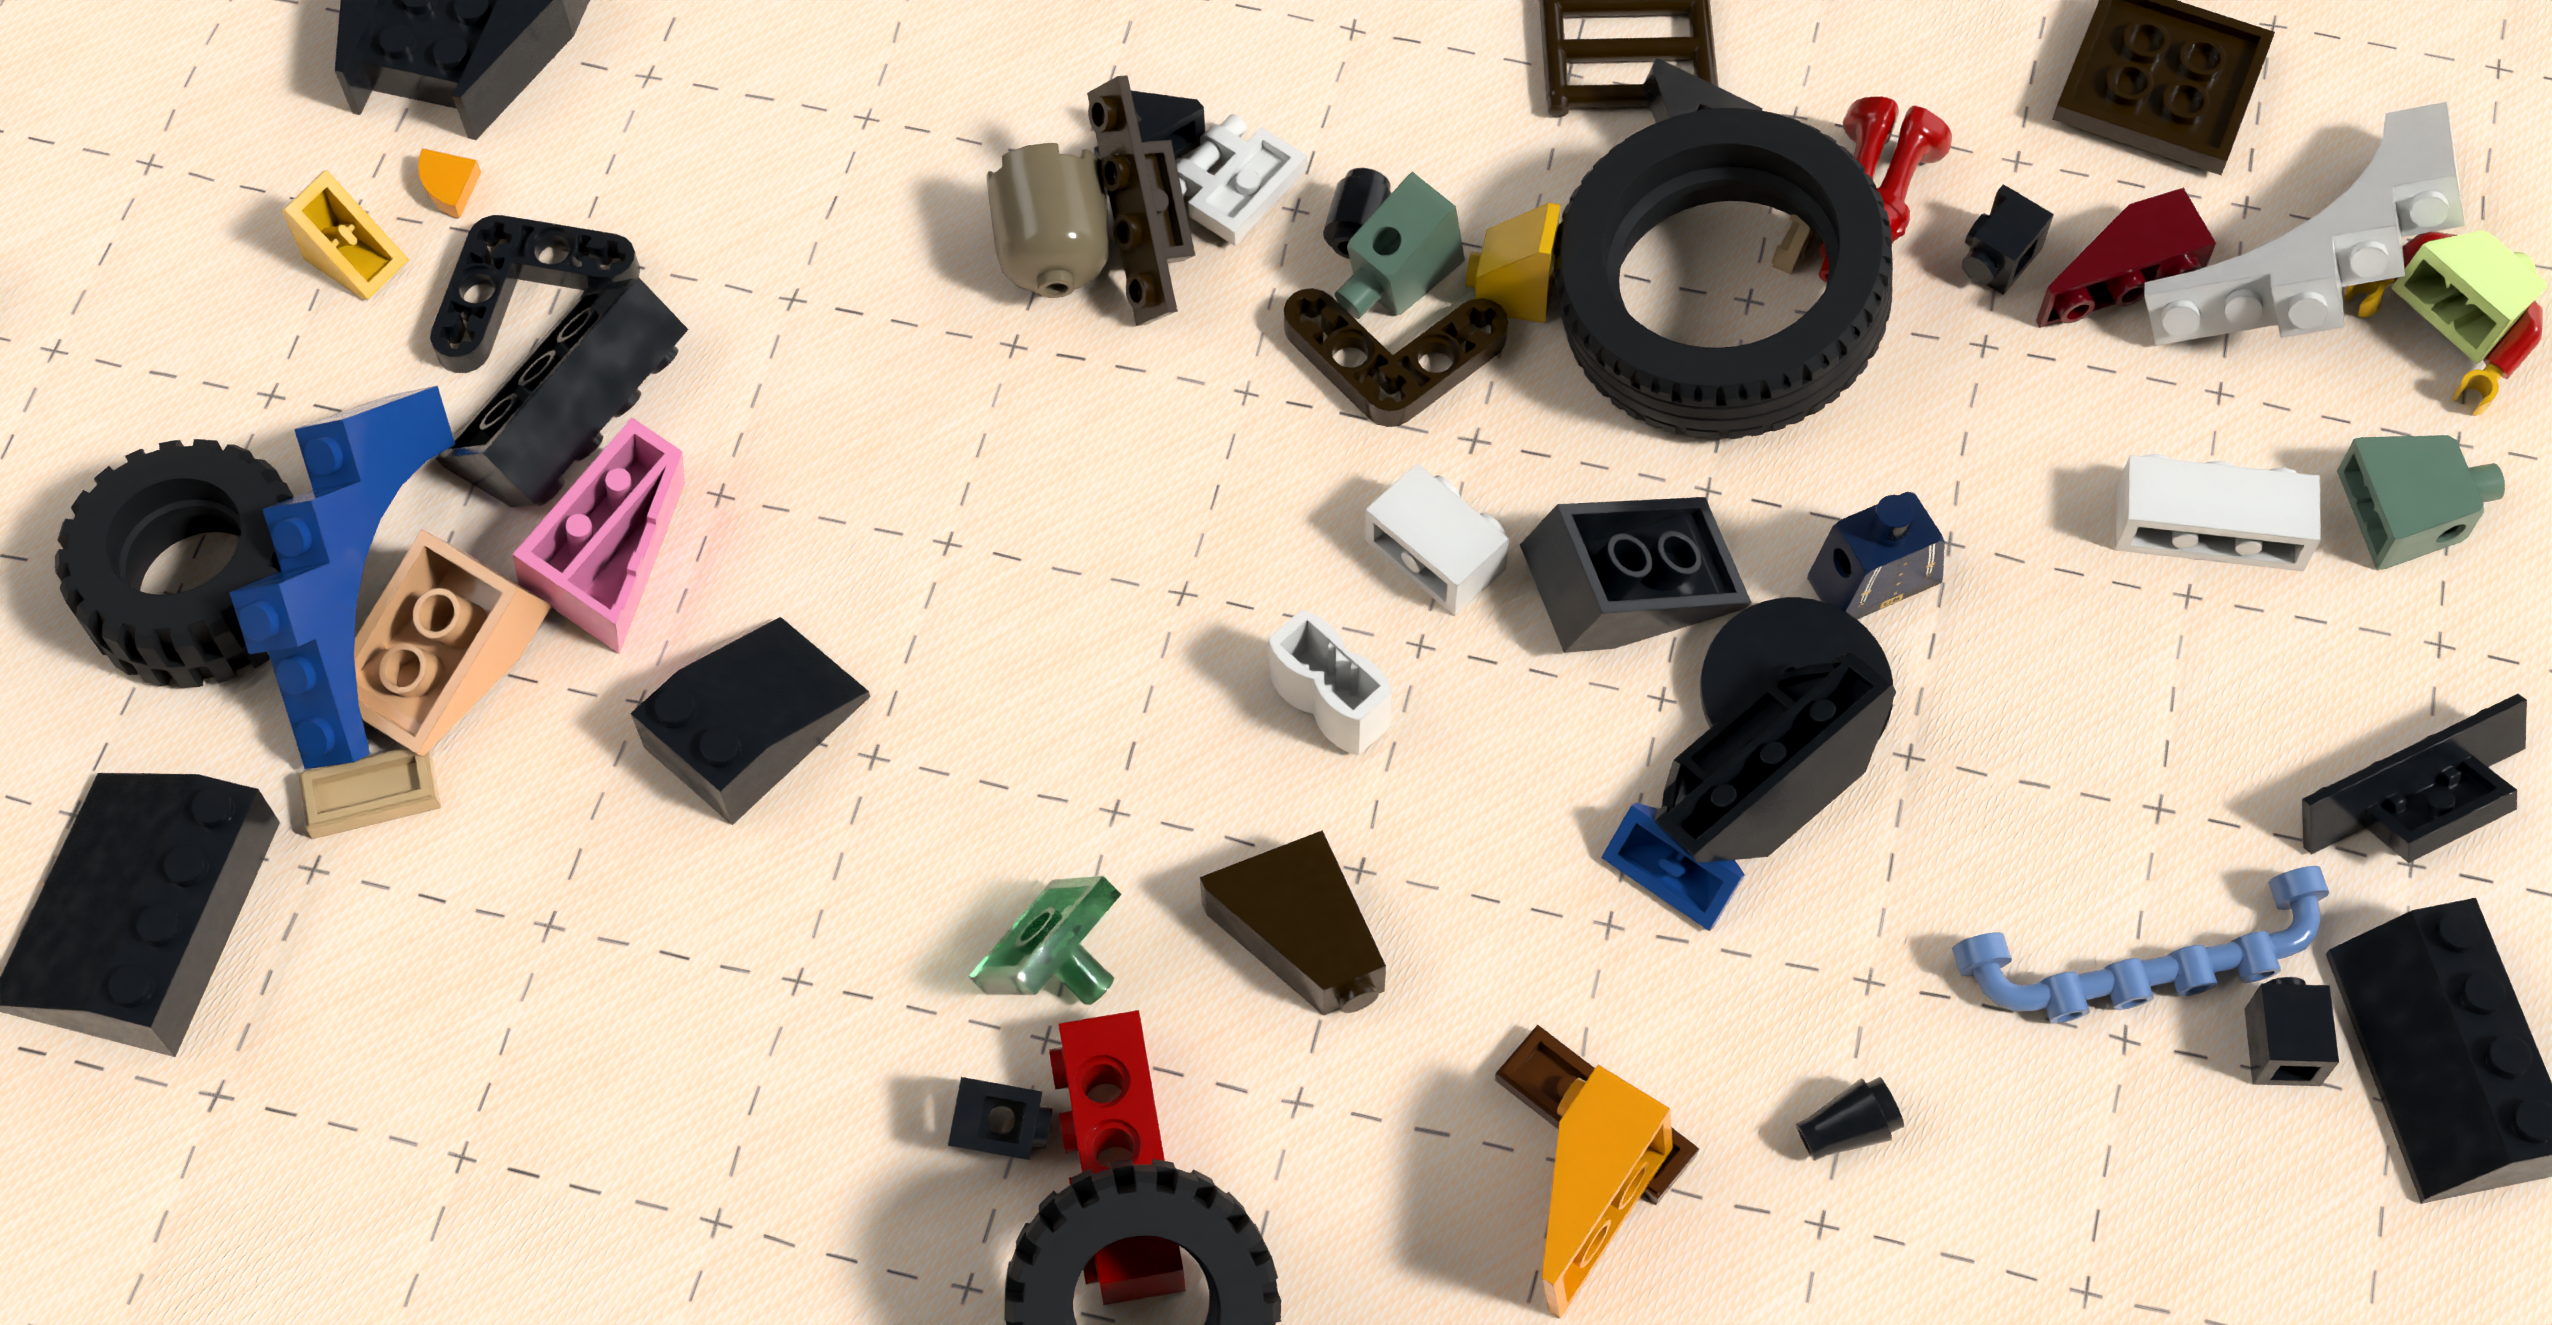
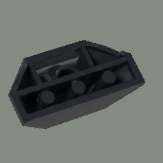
[1654,652,1896,863]

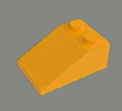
[1542,1064,1673,1319]

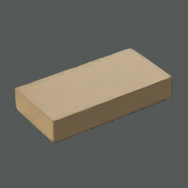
[298,747,441,839]

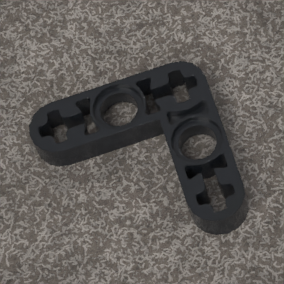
[430,215,640,373]

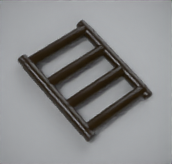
[1539,0,1719,118]

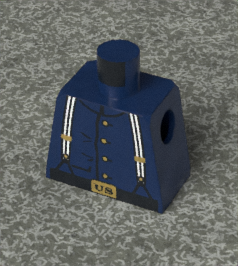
[1807,492,1945,619]

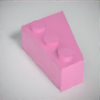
[513,418,685,654]

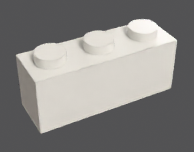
[2115,454,2321,571]

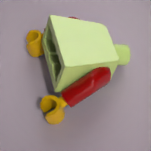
[2344,230,2547,416]

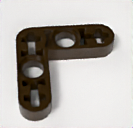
[1284,288,1508,427]

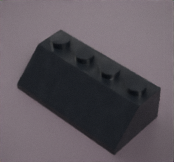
[435,277,689,507]
[2326,898,2552,1204]

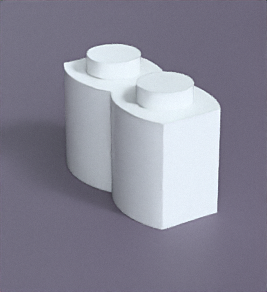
[1268,610,1392,755]

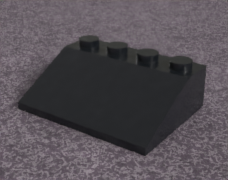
[0,773,280,1057]

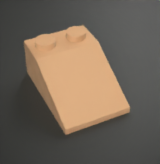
[354,529,552,756]

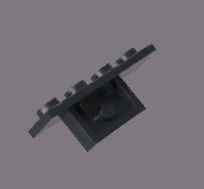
[2302,693,2527,863]

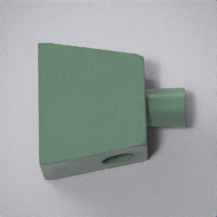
[1334,171,1465,319]
[2337,435,2505,571]

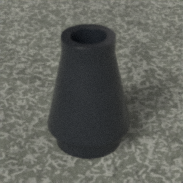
[1796,1077,1904,1161]

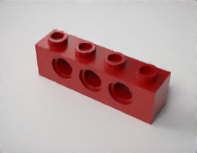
[1049,1010,1186,1305]

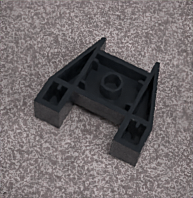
[335,0,590,140]

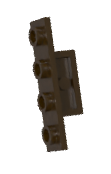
[1087,75,1196,326]

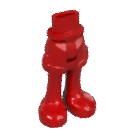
[1818,96,1952,283]

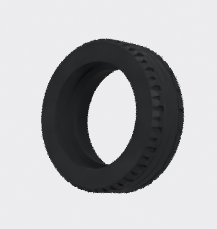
[1554,108,1893,439]

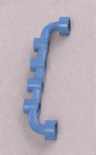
[1952,866,2329,1024]

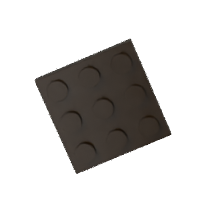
[2052,0,2275,175]

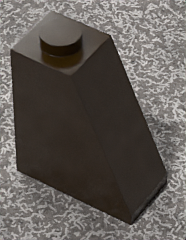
[1200,830,1386,1016]

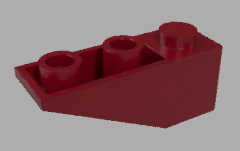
[2036,187,2216,328]

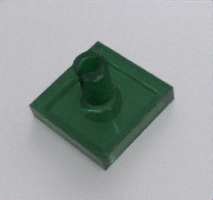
[968,876,1122,1005]

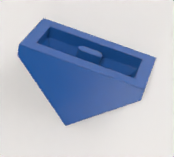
[1601,802,1745,931]

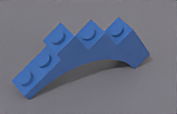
[229,385,455,769]

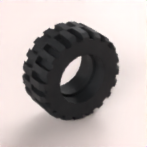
[55,439,294,688]
[1004,1159,1281,1325]

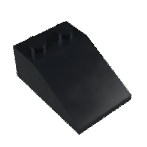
[1520,497,1752,653]
[630,617,870,825]

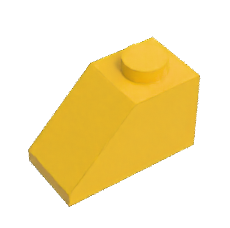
[1465,203,1561,323]

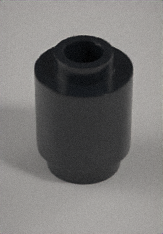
[1323,168,1391,259]

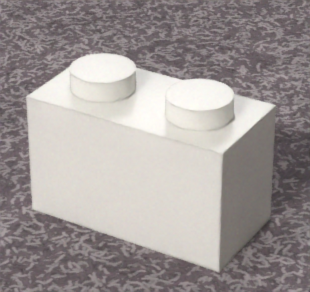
[1364,463,1509,616]

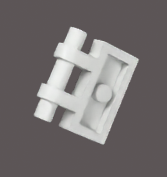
[1176,114,1307,246]

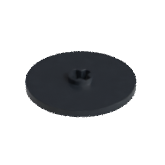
[1700,597,1893,743]

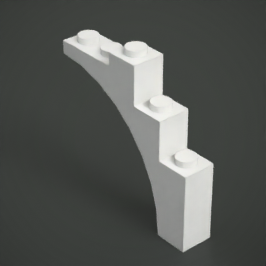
[2144,101,2465,345]

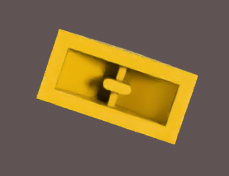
[281,170,409,300]

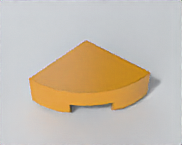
[418,148,481,218]

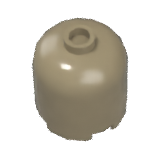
[986,143,1109,298]

